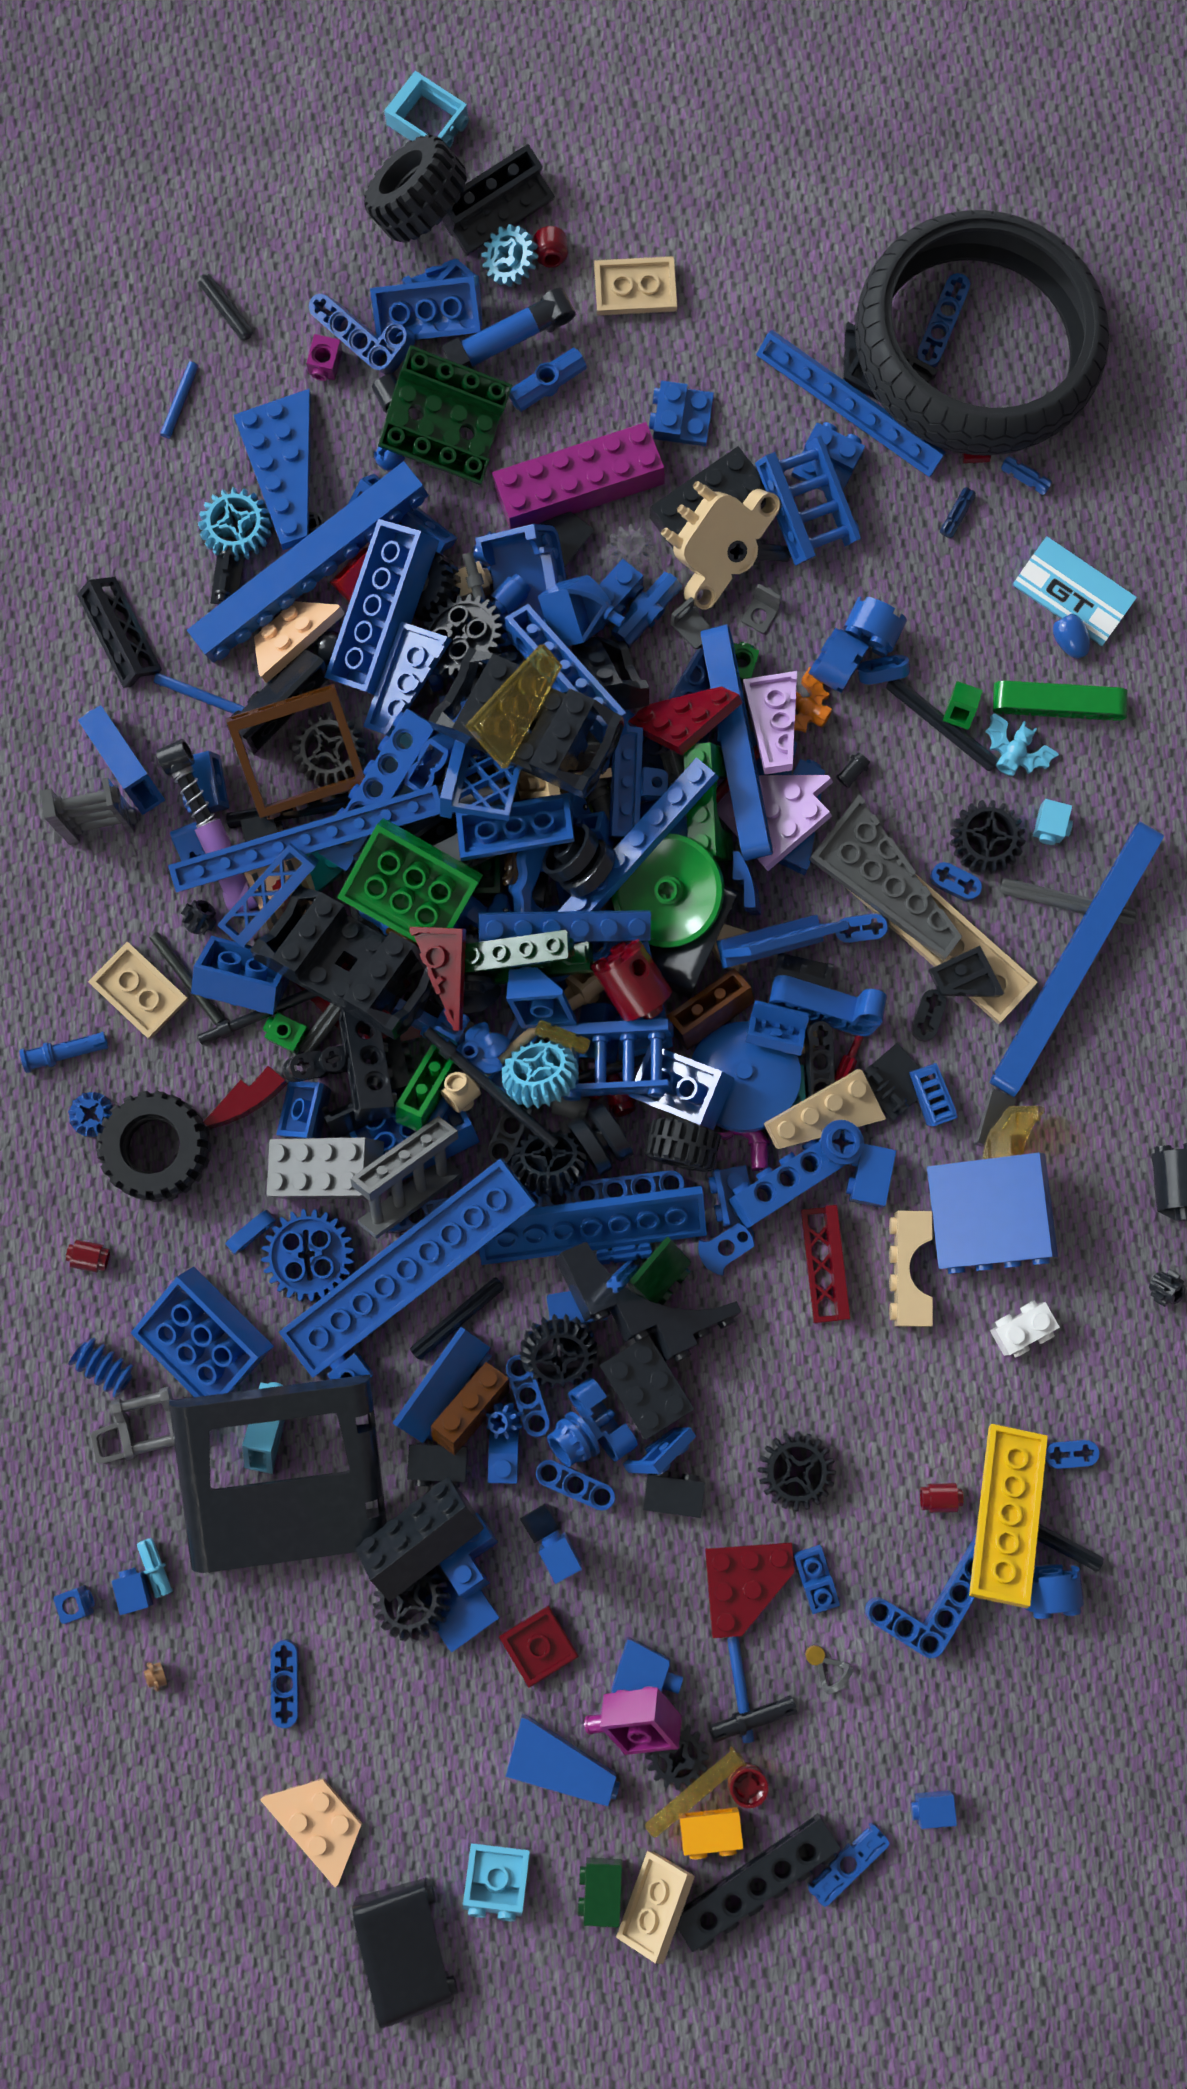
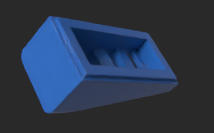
[909,1063,958,1126]

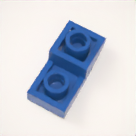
[793,1545,840,1614]

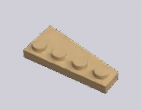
[764,1069,886,1149]

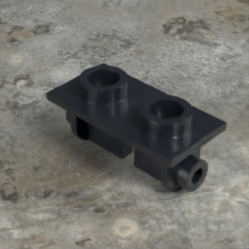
[210,547,244,605]

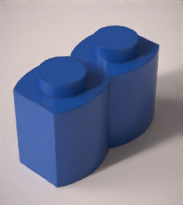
[405,732,455,791]

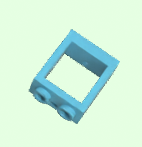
[384,71,469,148]

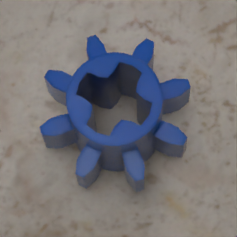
[486,1403,522,1439]

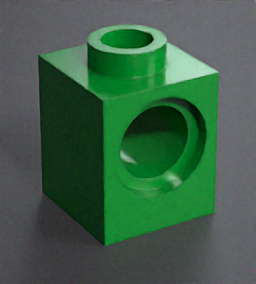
[734,642,760,686]

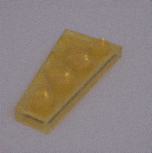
[465,644,562,768]

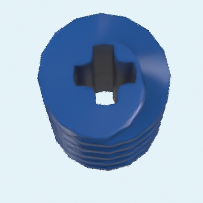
[68,1338,133,1398]

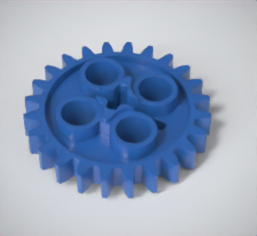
[261,1209,355,1302]

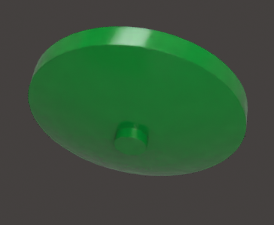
[612,833,724,947]

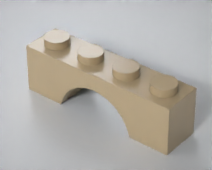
[889,1211,933,1327]

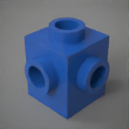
[327,1351,374,1380]

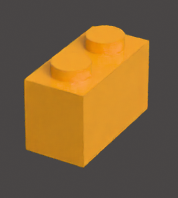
[679,1807,743,1859]

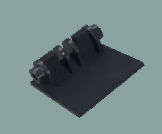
[863,1042,931,1121]

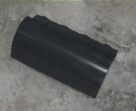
[442,144,555,256]

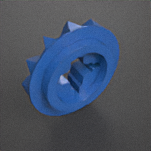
[68,1092,113,1137]
[819,1120,864,1166]

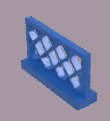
[440,728,529,821]
[716,914,849,968]

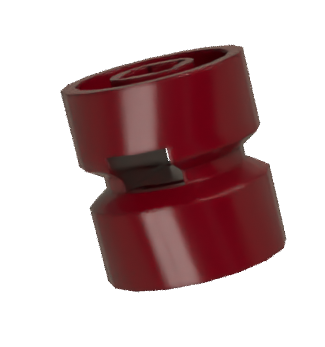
[728,1762,768,1808]

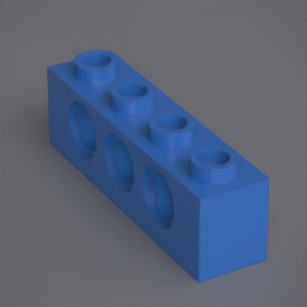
[728,1139,845,1228]

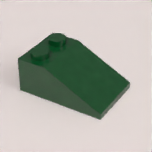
[628,1236,691,1305]

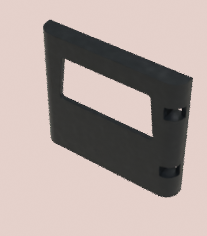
[169,1375,387,1573]

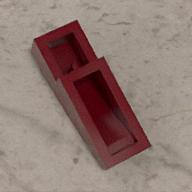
[203,1066,288,1129]

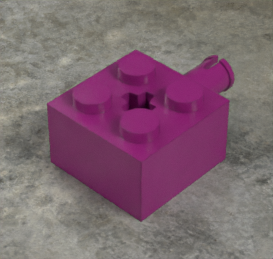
[584,1686,682,1755]

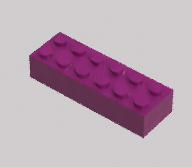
[492,422,665,529]

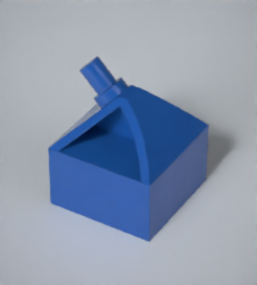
[538,575,626,646]

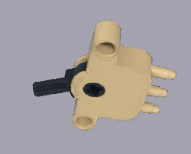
[661,481,791,609]

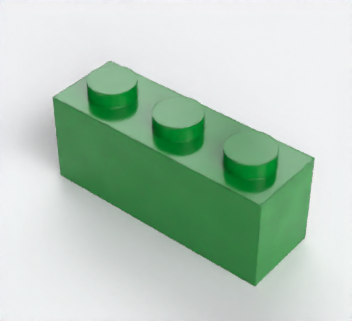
[395,1044,459,1131]

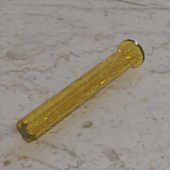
[645,1746,747,1838]

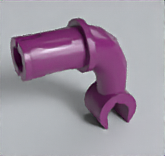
[718,1130,770,1171]

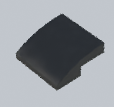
[539,511,594,568]

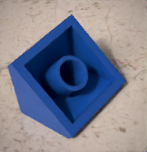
[276,1081,331,1139]

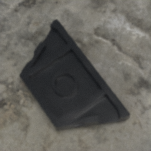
[843,322,938,400]

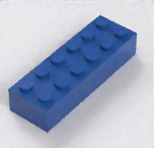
[324,519,439,695]

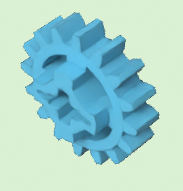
[482,224,538,287]

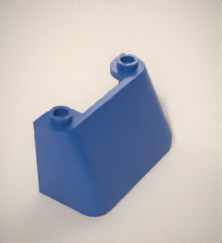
[475,524,566,648]

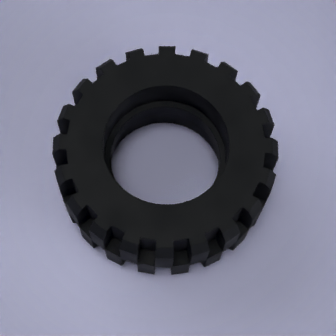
[364,135,467,242]
[97,1091,211,1202]

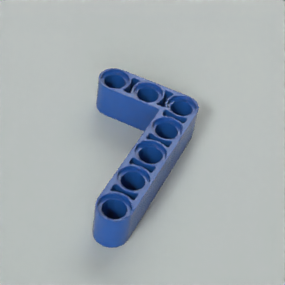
[865,1535,976,1658]

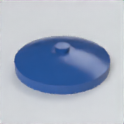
[691,1021,801,1133]

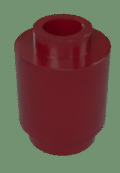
[66,1239,110,1273]
[920,1483,963,1513]

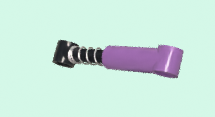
[156,739,258,911]

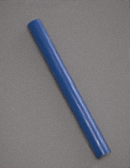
[154,673,244,714]
[727,1636,754,1743]

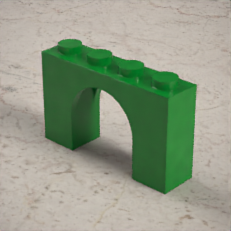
[684,742,733,863]

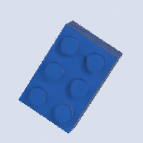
[191,936,289,1015]
[629,1044,735,1130]

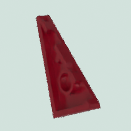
[409,927,466,1031]

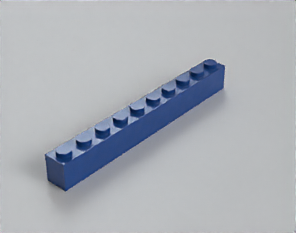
[187,461,429,663]

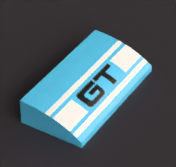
[1013,536,1137,646]

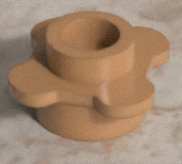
[143,1662,167,1692]

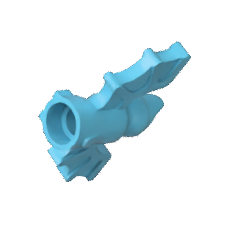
[985,714,1059,776]

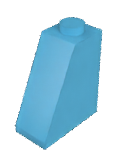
[242,1382,285,1474]

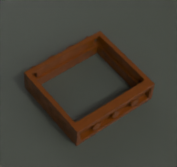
[226,684,365,820]

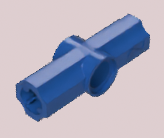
[509,347,587,412]
[612,571,682,648]

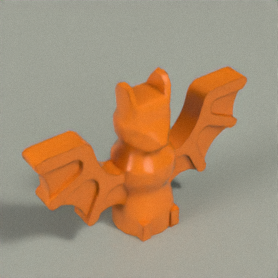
[794,667,832,733]

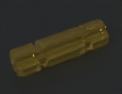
[535,1020,590,1054]

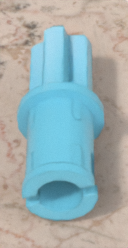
[137,1538,173,1598]

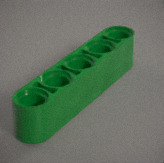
[993,681,1128,721]

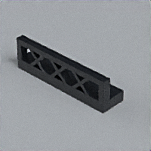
[77,577,162,688]

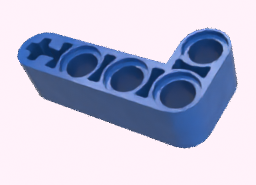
[309,294,415,374]
[769,975,887,1036]

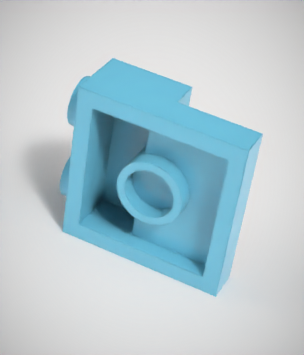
[463,1843,530,1922]

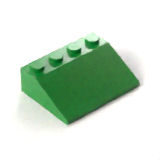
[337,818,483,943]

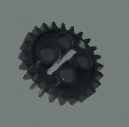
[423,594,507,681]

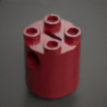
[591,939,672,1021]

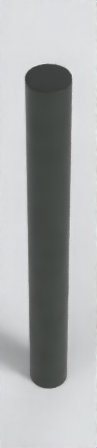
[149,932,225,1026]

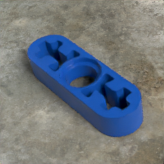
[271,1639,299,1728]

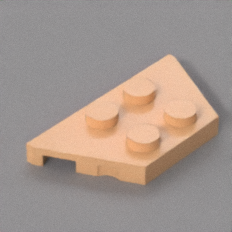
[254,601,345,683]
[260,1778,362,1887]

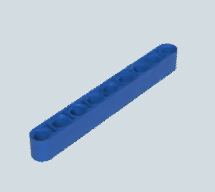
[701,624,773,861]

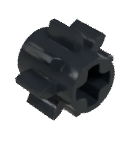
[181,900,217,934]
[1149,1269,1186,1307]

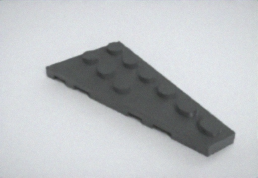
[809,794,962,961]

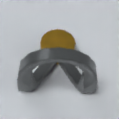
[805,1645,853,1695]

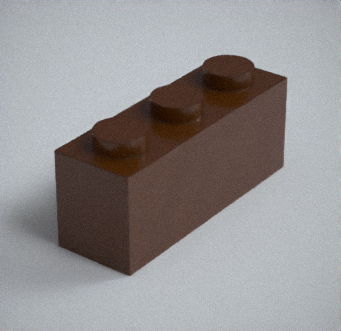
[667,968,755,1050]
[431,1362,509,1456]

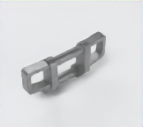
[90,1387,175,1464]

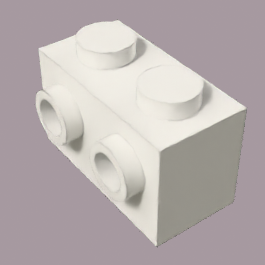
[990,1300,1060,1358]

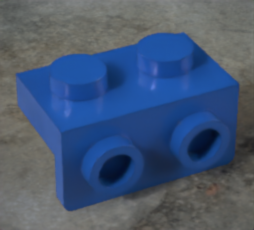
[746,1001,810,1056]

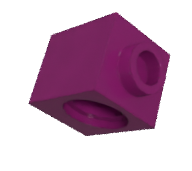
[306,334,343,381]

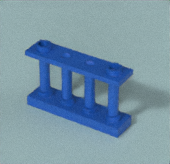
[755,435,861,566]
[556,1018,674,1101]

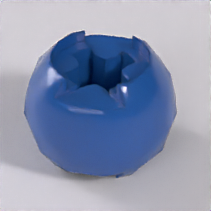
[374,447,405,471]

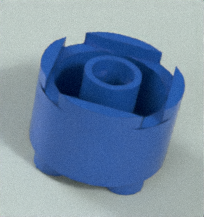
[843,596,907,657]
[808,628,869,694]
[1025,1564,1084,1619]

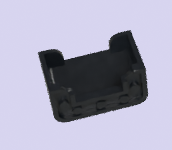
[649,885,739,999]
[352,1878,458,2029]

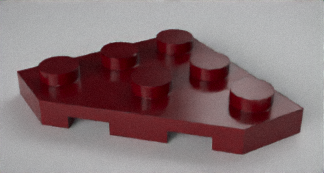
[628,686,743,755]
[705,1543,795,1638]

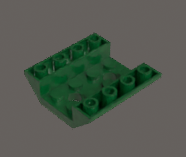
[378,345,512,486]

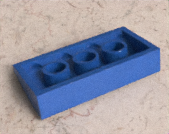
[370,275,482,342]
[456,793,574,861]

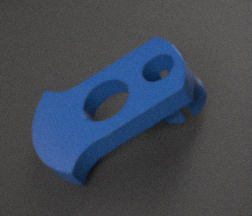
[698,1222,755,1276]

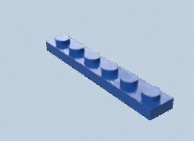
[479,910,651,942]

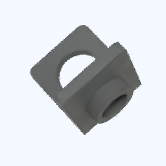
[741,584,782,634]
[671,597,712,649]

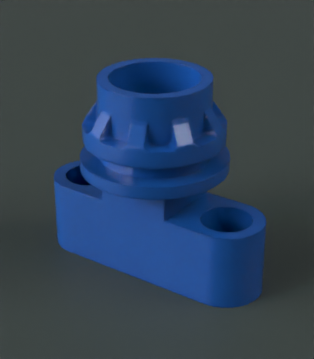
[547,1377,638,1467]

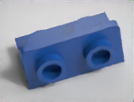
[708,1165,750,1227]

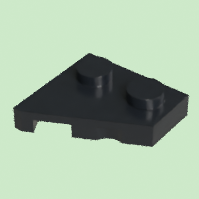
[928,946,1004,997]

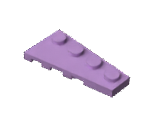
[743,671,797,774]

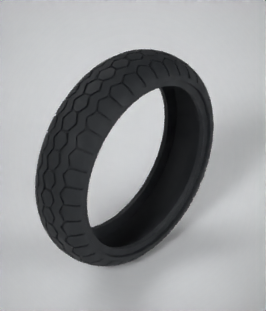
[855,210,1109,456]

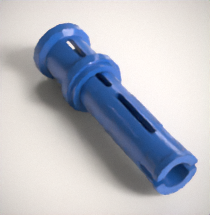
[19,1031,109,1074]

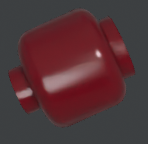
[533,226,569,268]

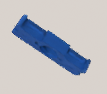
[807,1823,889,1907]

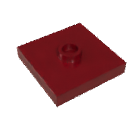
[499,1605,579,1688]

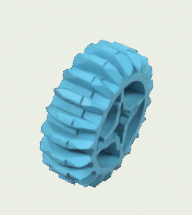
[198,487,273,561]
[502,1039,579,1109]

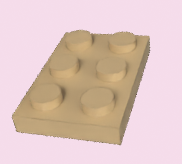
[594,256,677,316]
[88,942,189,1040]
[616,1851,695,1964]

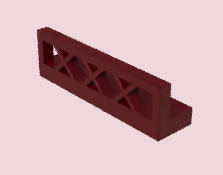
[801,1205,850,1323]

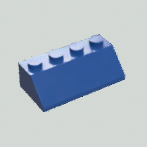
[393,1327,492,1443]

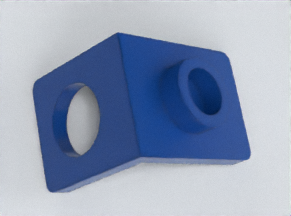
[53,1585,95,1624]

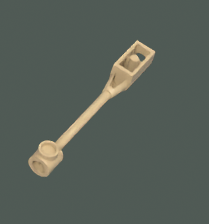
[440,947,604,1113]

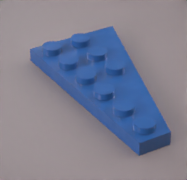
[234,389,311,550]

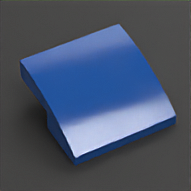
[733,851,761,915]
[421,1580,500,1653]

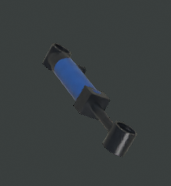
[372,288,576,413]

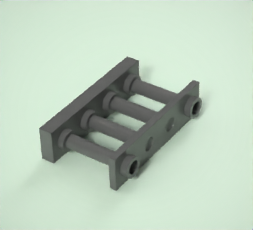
[40,777,138,845]
[350,1116,463,1239]

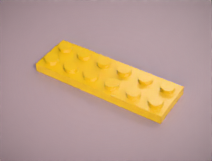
[969,1424,1048,1608]

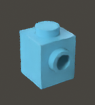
[1033,799,1073,845]

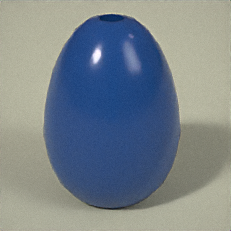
[1053,613,1090,659]

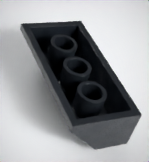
[227,649,328,755]

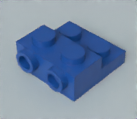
[649,380,714,446]
[791,422,865,491]

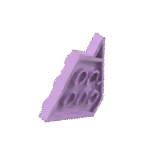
[717,775,833,871]

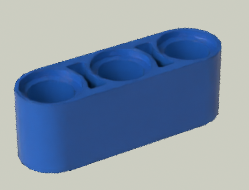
[506,1355,550,1437]
[536,1459,615,1510]

